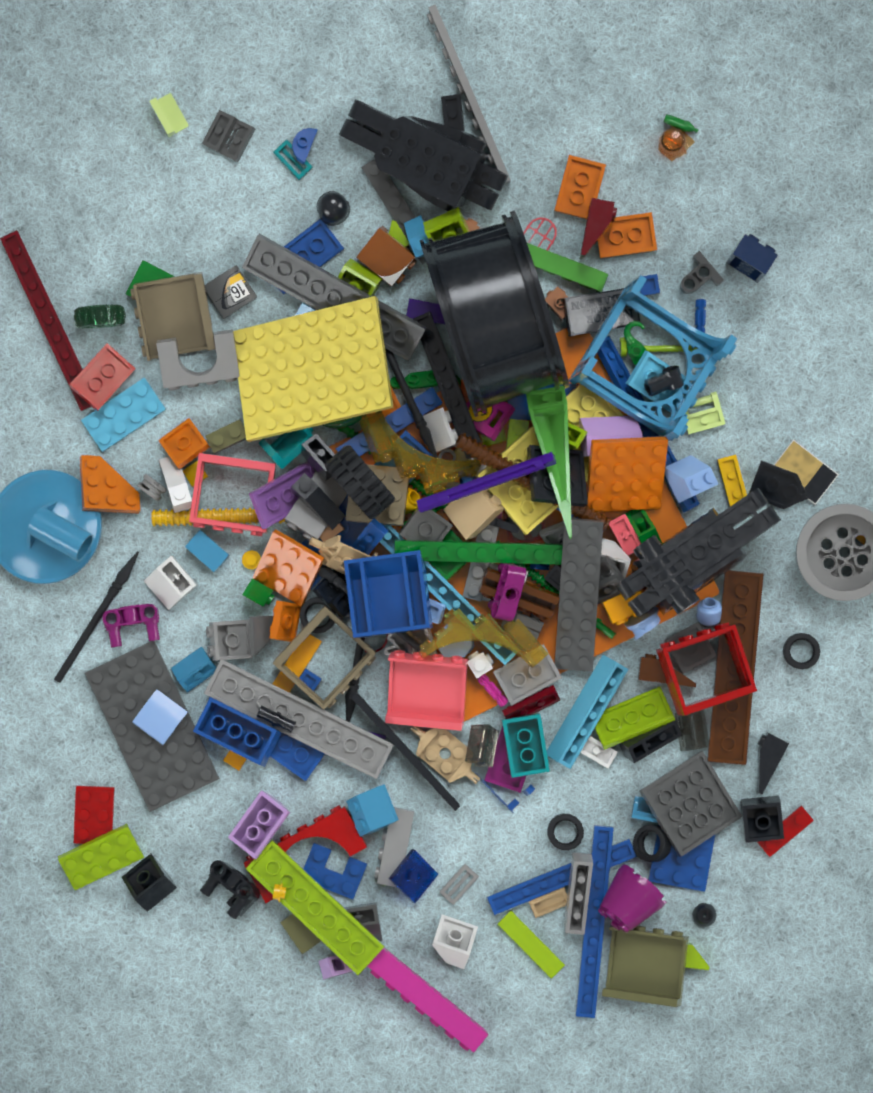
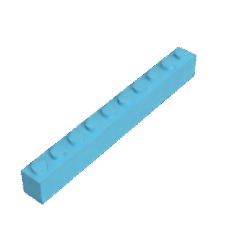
[380,525,518,665]

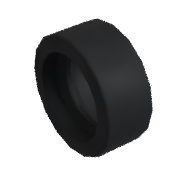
[300,597,336,634]
[783,633,821,670]
[547,813,584,851]
[633,825,672,862]

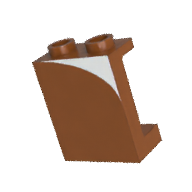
[356,225,417,286]

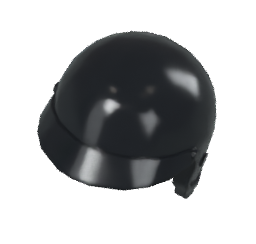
[316,191,350,226]

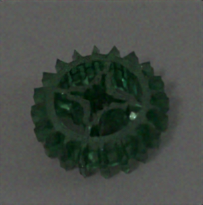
[74,304,126,329]

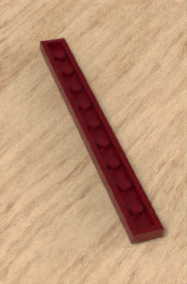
[0,230,92,411]

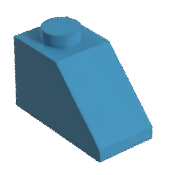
[404,215,429,258]

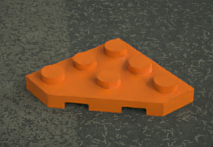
[80,455,141,514]

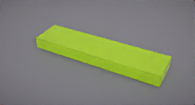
[497,910,565,979]

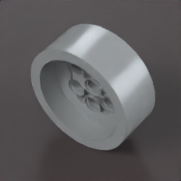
[796,504,873,601]

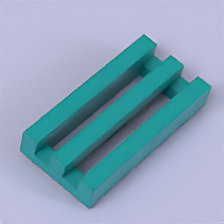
[273,139,313,180]

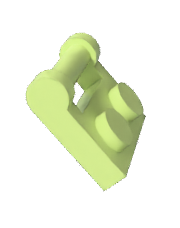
[685,391,726,435]

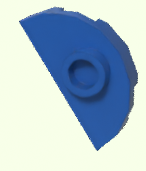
[291,128,318,165]

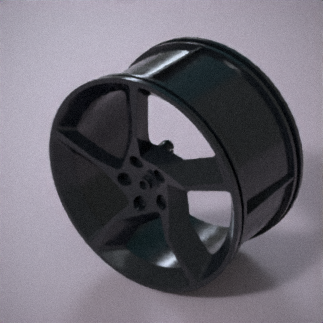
[419,210,570,417]

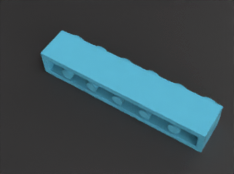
[547,655,629,769]

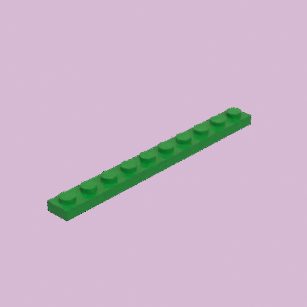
[394,540,563,564]

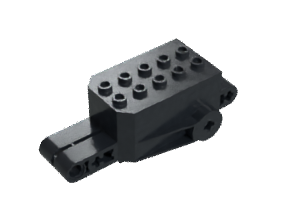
[339,99,508,211]

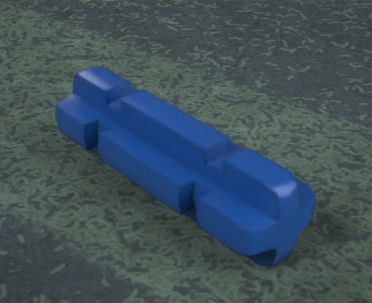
[695,299,706,333]

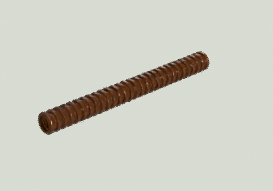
[455,433,610,532]

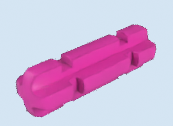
[478,674,508,707]

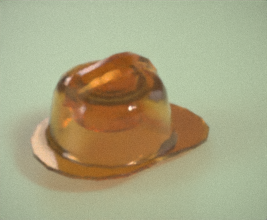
[658,127,695,161]

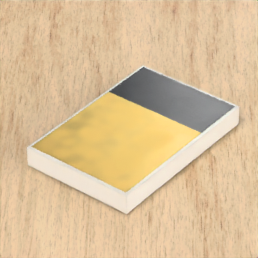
[774,439,839,505]

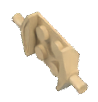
[309,535,378,575]
[410,726,480,784]

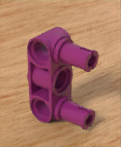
[488,563,526,621]
[102,604,160,648]

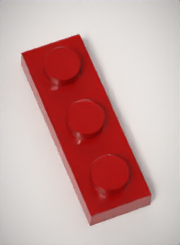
[757,806,814,857]

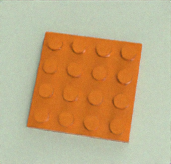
[587,436,668,512]

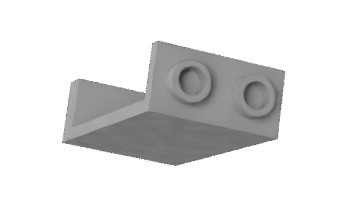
[285,471,347,541]

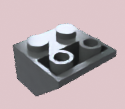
[344,902,383,941]

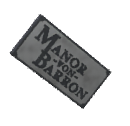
[562,288,640,336]

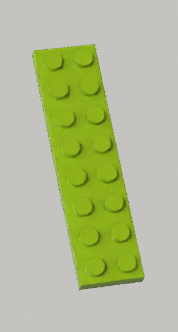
[246,840,385,975]

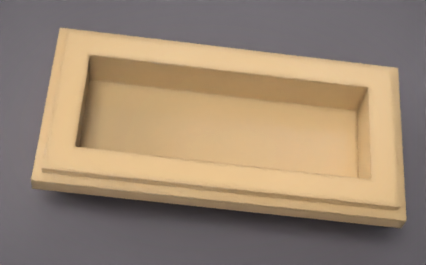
[529,887,567,918]

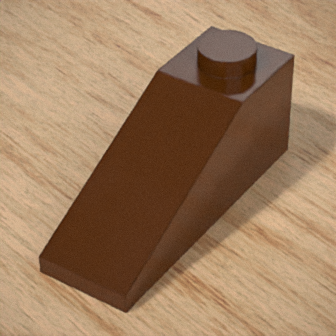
[638,654,696,687]

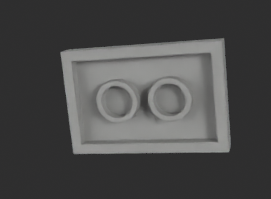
[493,644,562,706]

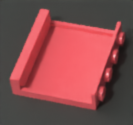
[385,650,468,731]

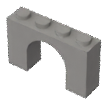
[156,329,239,390]

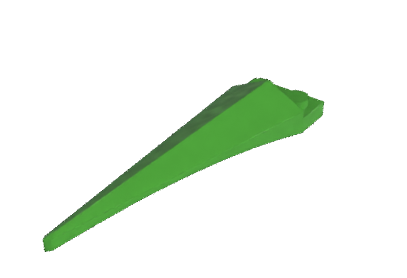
[526,386,572,540]

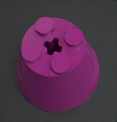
[598,864,667,933]

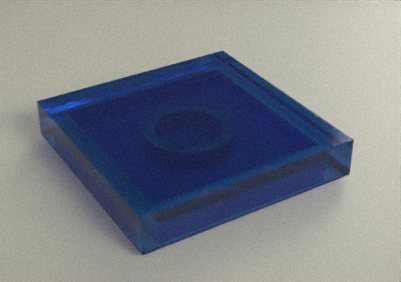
[388,849,438,903]

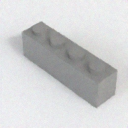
[374,807,415,888]
[564,852,593,935]

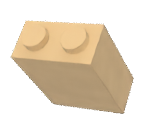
[443,489,505,540]

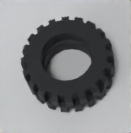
[325,445,395,519]

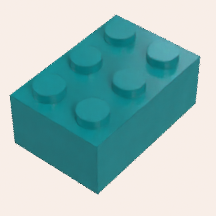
[502,713,550,778]

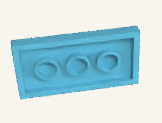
[81,377,166,452]

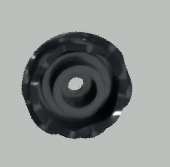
[692,903,717,927]

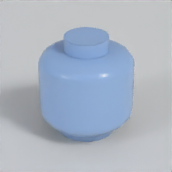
[696,597,722,626]

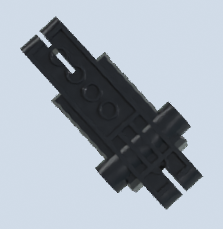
[615,488,781,618]

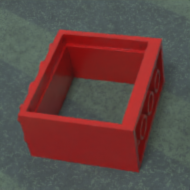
[656,622,757,716]

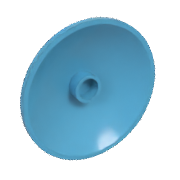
[0,470,102,584]

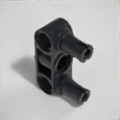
[200,860,260,919]

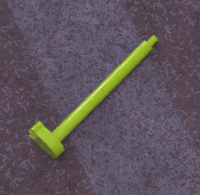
[619,337,697,357]

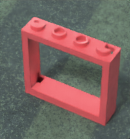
[189,453,277,536]

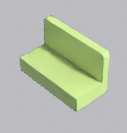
[149,93,189,137]

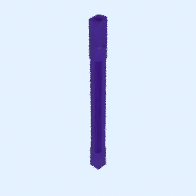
[417,452,557,513]

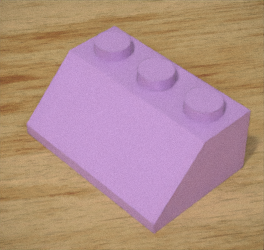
[579,416,643,457]
[228,790,290,859]

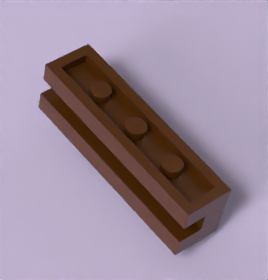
[479,567,560,620]

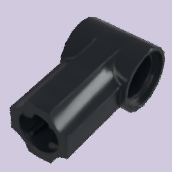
[644,365,684,397]

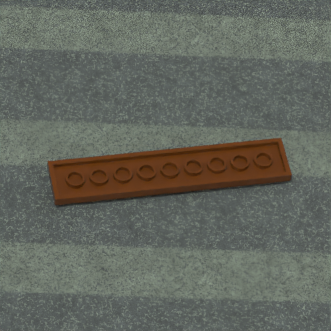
[707,570,764,765]

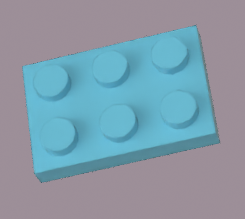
[625,351,691,413]

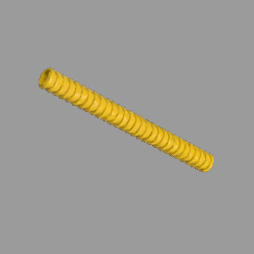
[151,507,287,527]

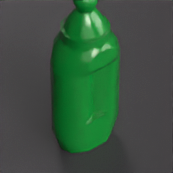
[663,114,699,133]

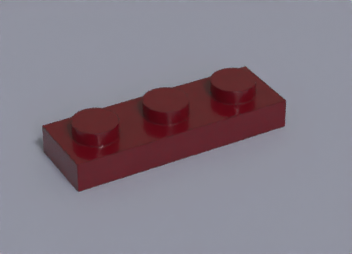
[502,685,560,719]

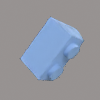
[665,455,718,503]

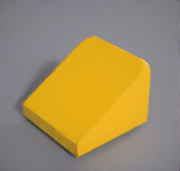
[183,460,208,487]

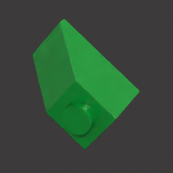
[625,509,662,543]
[242,578,275,607]

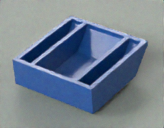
[344,550,433,638]

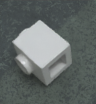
[467,651,494,678]

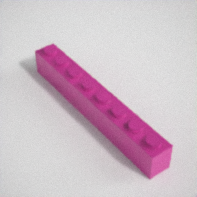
[368,947,489,1052]

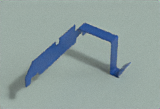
[475,772,535,813]

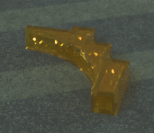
[360,411,481,494]
[419,608,548,668]

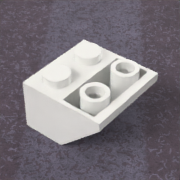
[423,407,458,453]
[144,556,198,610]

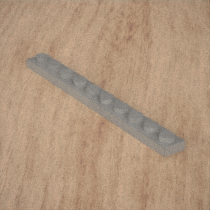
[427,4,511,185]

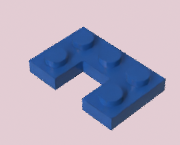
[304,843,367,899]

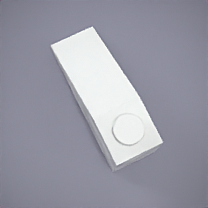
[159,456,192,513]

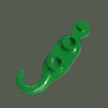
[623,321,647,366]
[390,370,461,389]

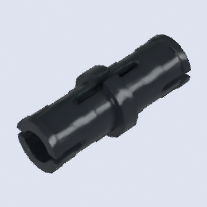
[257,705,296,733]

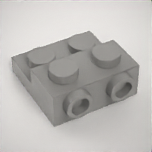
[206,620,253,661]

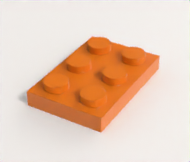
[554,155,606,220]
[598,212,657,259]

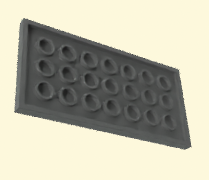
[85,641,220,812]

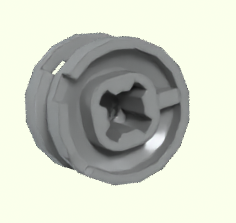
[137,474,167,501]

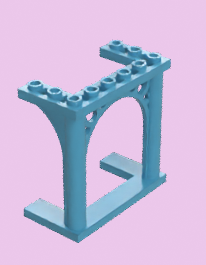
[568,275,737,441]

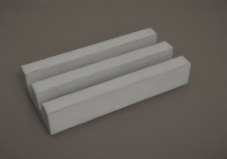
[439,864,479,905]

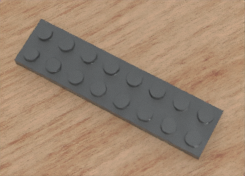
[555,518,604,672]

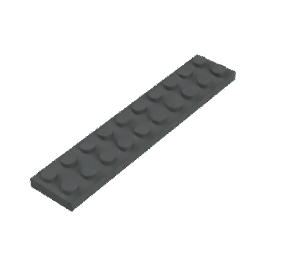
[242,233,427,361]

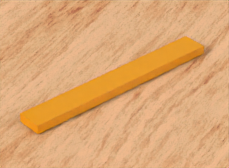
[223,634,322,771]

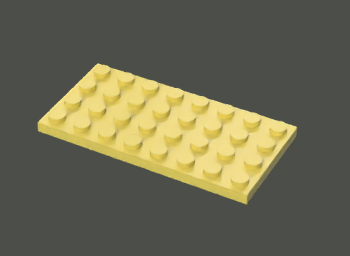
[476,384,623,535]

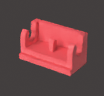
[609,514,641,556]

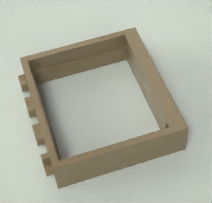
[273,605,376,710]

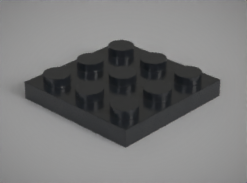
[527,445,588,507]

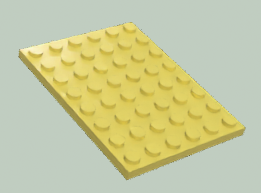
[234,296,394,442]

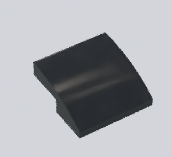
[313,570,350,618]

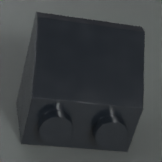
[741,795,784,843]
[121,853,177,912]

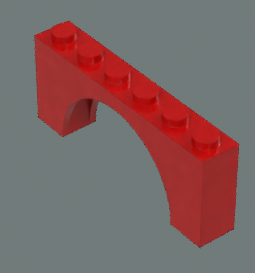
[244,805,367,903]

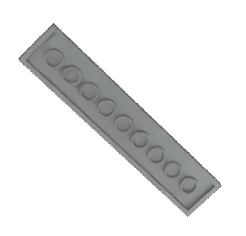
[204,659,394,779]

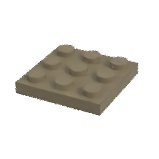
[345,464,410,527]

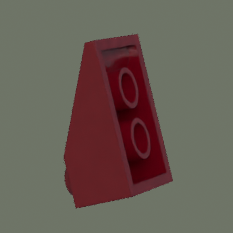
[579,198,617,260]

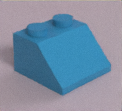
[346,784,399,837]

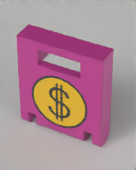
[467,401,515,441]

